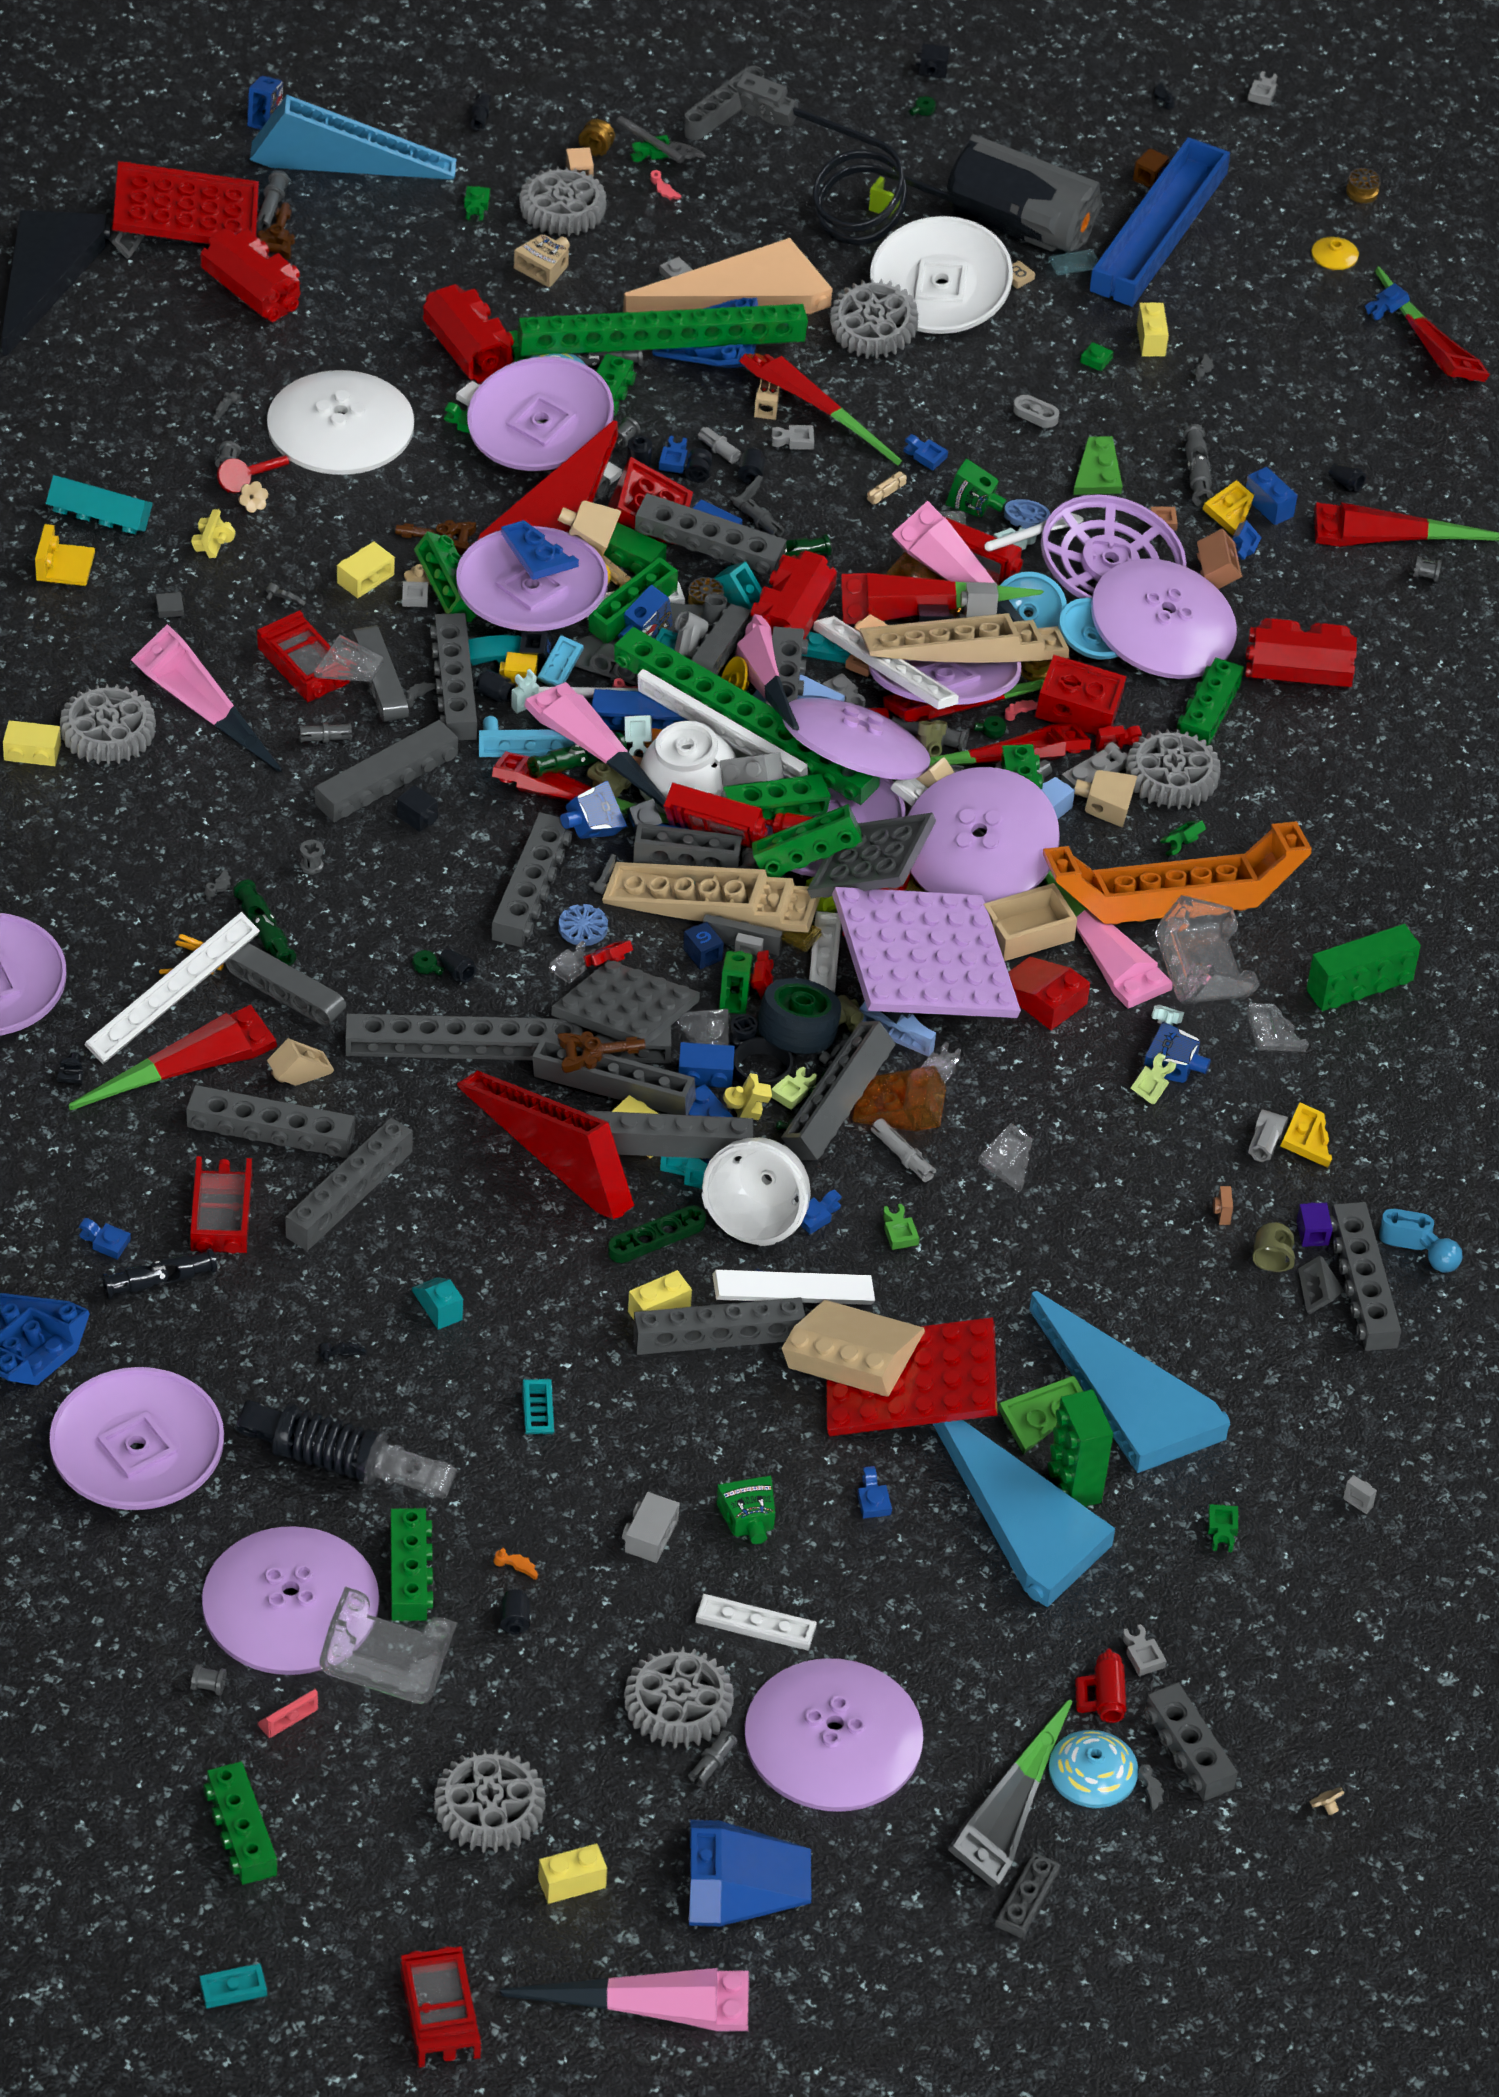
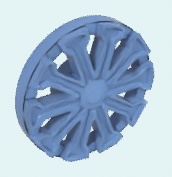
[1004,499,1050,529]
[558,904,608,946]

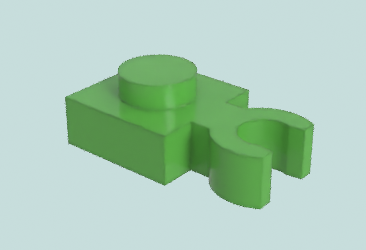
[883,1204,919,1250]

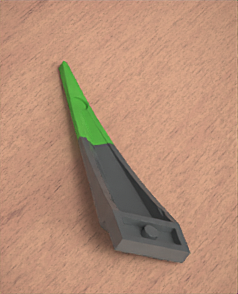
[948,1699,1072,1888]

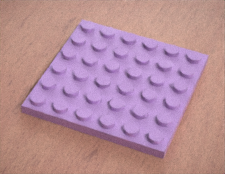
[832,887,1021,1018]

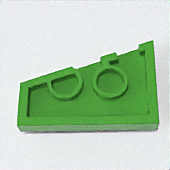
[1073,436,1123,495]
[998,1376,1083,1455]

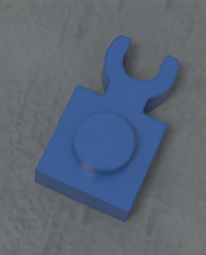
[1365,283,1410,320]
[659,436,688,473]

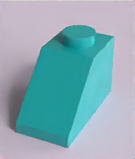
[713,561,762,610]
[412,1277,463,1330]

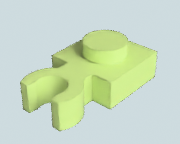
[1131,1053,1176,1104]
[771,1067,817,1110]

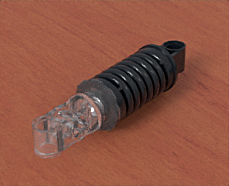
[235,1400,457,1498]

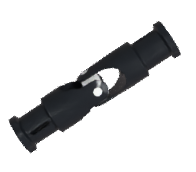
[102,1247,217,1299]

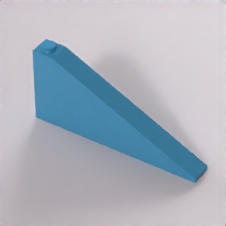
[250,95,456,180]
[1029,1291,1230,1473]
[933,1420,1115,1607]

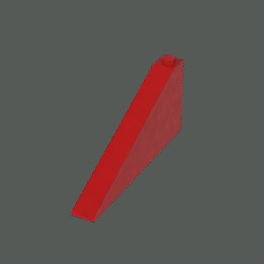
[472,420,618,545]
[457,1071,634,1219]

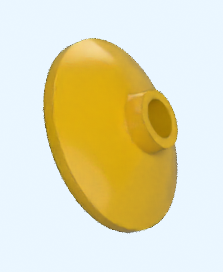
[1312,237,1359,270]
[722,656,749,691]

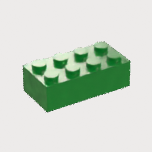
[1306,924,1421,1011]
[1048,1389,1113,1507]

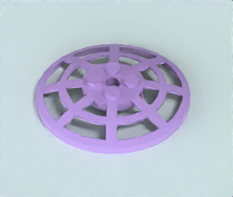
[1041,495,1186,598]

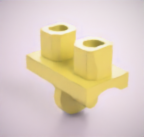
[191,509,236,558]
[723,1073,772,1120]

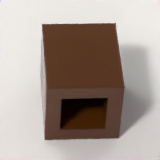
[1133,148,1169,188]

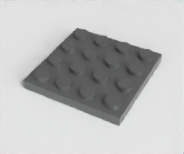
[807,812,936,898]
[551,960,700,1047]

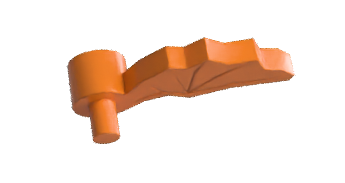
[493,1548,538,1580]

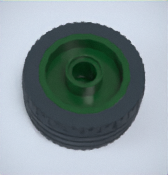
[758,978,841,1054]

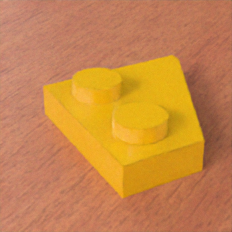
[1203,480,1254,535]
[1280,1102,1332,1168]

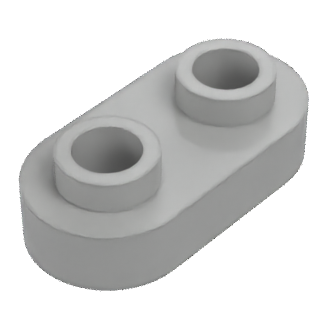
[1013,395,1059,428]

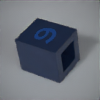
[683,922,724,969]

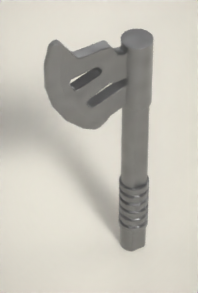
[617,116,706,163]

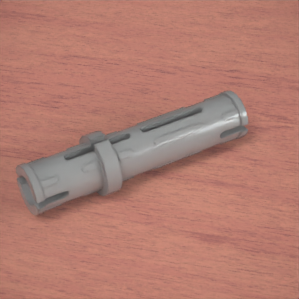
[871,1118,936,1182]

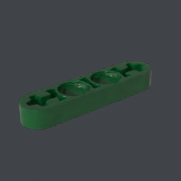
[608,1205,706,1263]

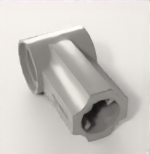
[674,610,708,660]
[1248,1109,1288,1162]

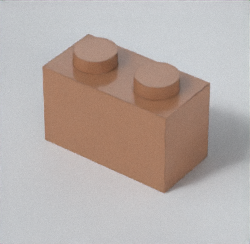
[1197,528,1242,589]

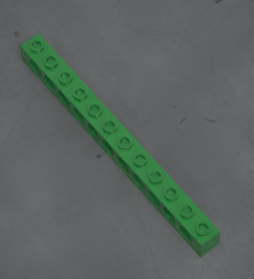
[517,304,808,356]
[614,627,880,805]

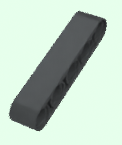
[684,66,764,140]
[351,625,409,722]
[225,943,346,1026]

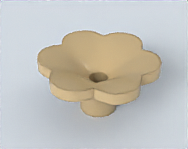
[239,481,268,512]
[404,564,431,585]
[1310,1787,1344,1815]

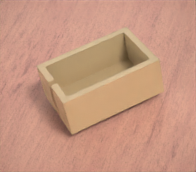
[983,883,1077,961]

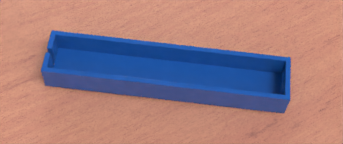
[1090,137,1230,307]

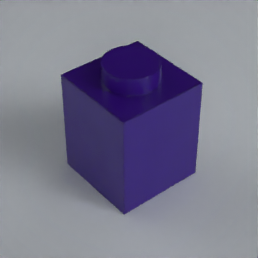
[1296,1202,1333,1247]

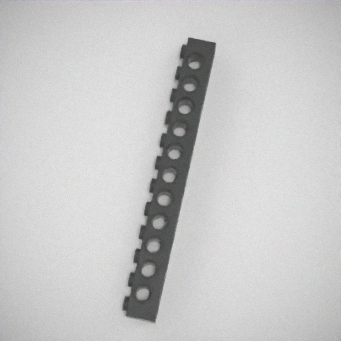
[346,1014,671,1064]

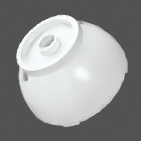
[639,721,740,814]
[702,1137,811,1246]

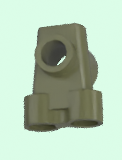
[916,720,947,757]
[587,761,632,798]
[837,995,864,1034]

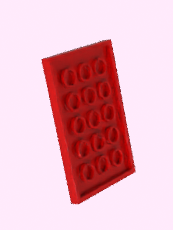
[112,161,259,244]
[827,1317,998,1436]

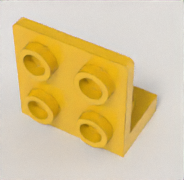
[35,524,95,586]

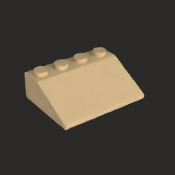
[782,1300,925,1397]

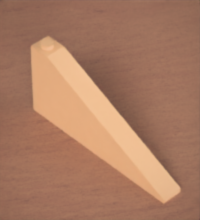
[623,238,832,314]

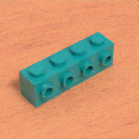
[46,475,153,534]

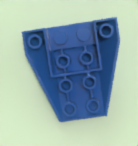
[652,298,758,368]
[0,1293,89,1385]
[689,1820,811,1927]

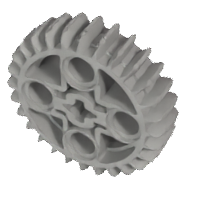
[520,167,606,237]
[830,278,919,359]
[60,684,156,765]
[1126,729,1221,810]
[624,1647,734,1748]
[434,1749,545,1853]

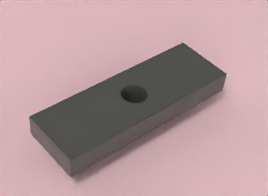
[703,914,782,956]
[995,1852,1061,1939]

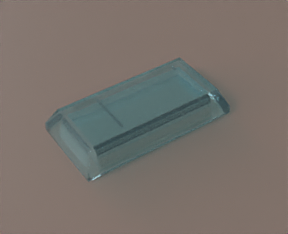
[1048,249,1099,276]

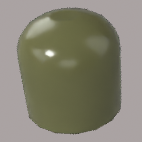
[1253,1222,1295,1272]

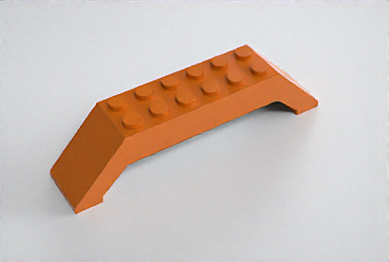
[1043,821,1312,925]

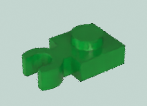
[464,186,490,221]
[1208,1504,1238,1552]

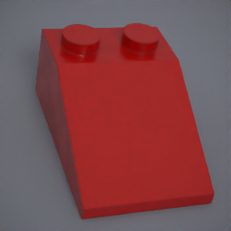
[1008,957,1090,1031]

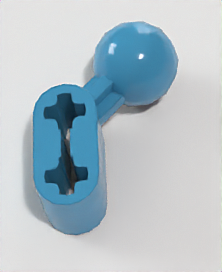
[1379,1209,1463,1273]

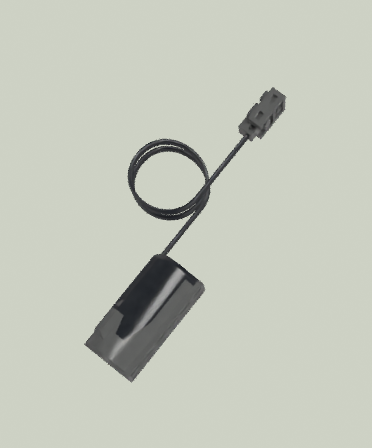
[737,71,1103,253]

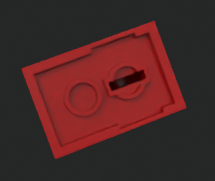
[1035,655,1127,736]

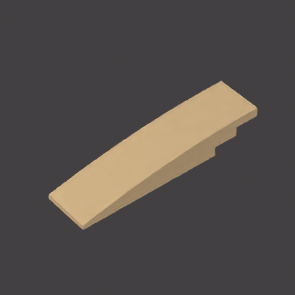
[860,613,1069,663]
[602,862,820,932]

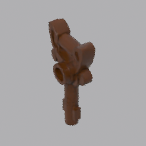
[258,203,295,260]
[395,520,476,555]
[558,1032,646,1073]

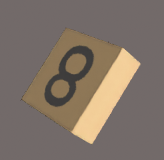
[1012,261,1035,289]

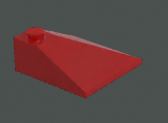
[607,457,693,545]

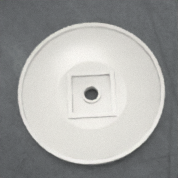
[870,216,1013,334]
[267,370,414,475]

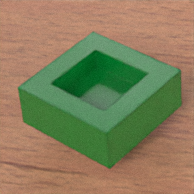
[1080,342,1113,371]

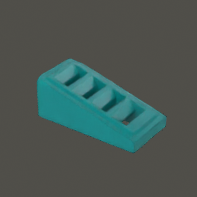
[522,1379,554,1434]

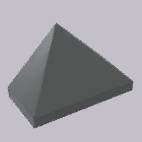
[108,230,145,259]
[1298,1256,1344,1314]

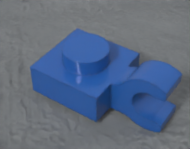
[903,434,948,470]
[1232,520,1262,560]
[801,1189,842,1234]
[79,1218,131,1260]
[857,1466,892,1519]

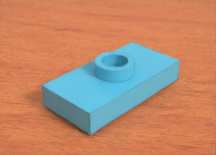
[537,635,584,687]

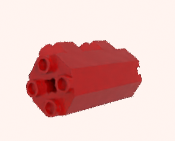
[201,228,300,322]
[423,284,514,384]
[750,550,837,639]
[1245,618,1357,687]

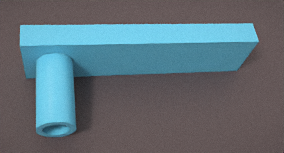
[479,716,576,757]

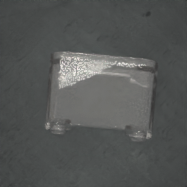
[1156,895,1260,1004]
[319,1587,458,1704]

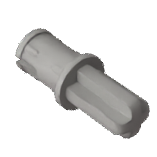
[698,427,741,464]

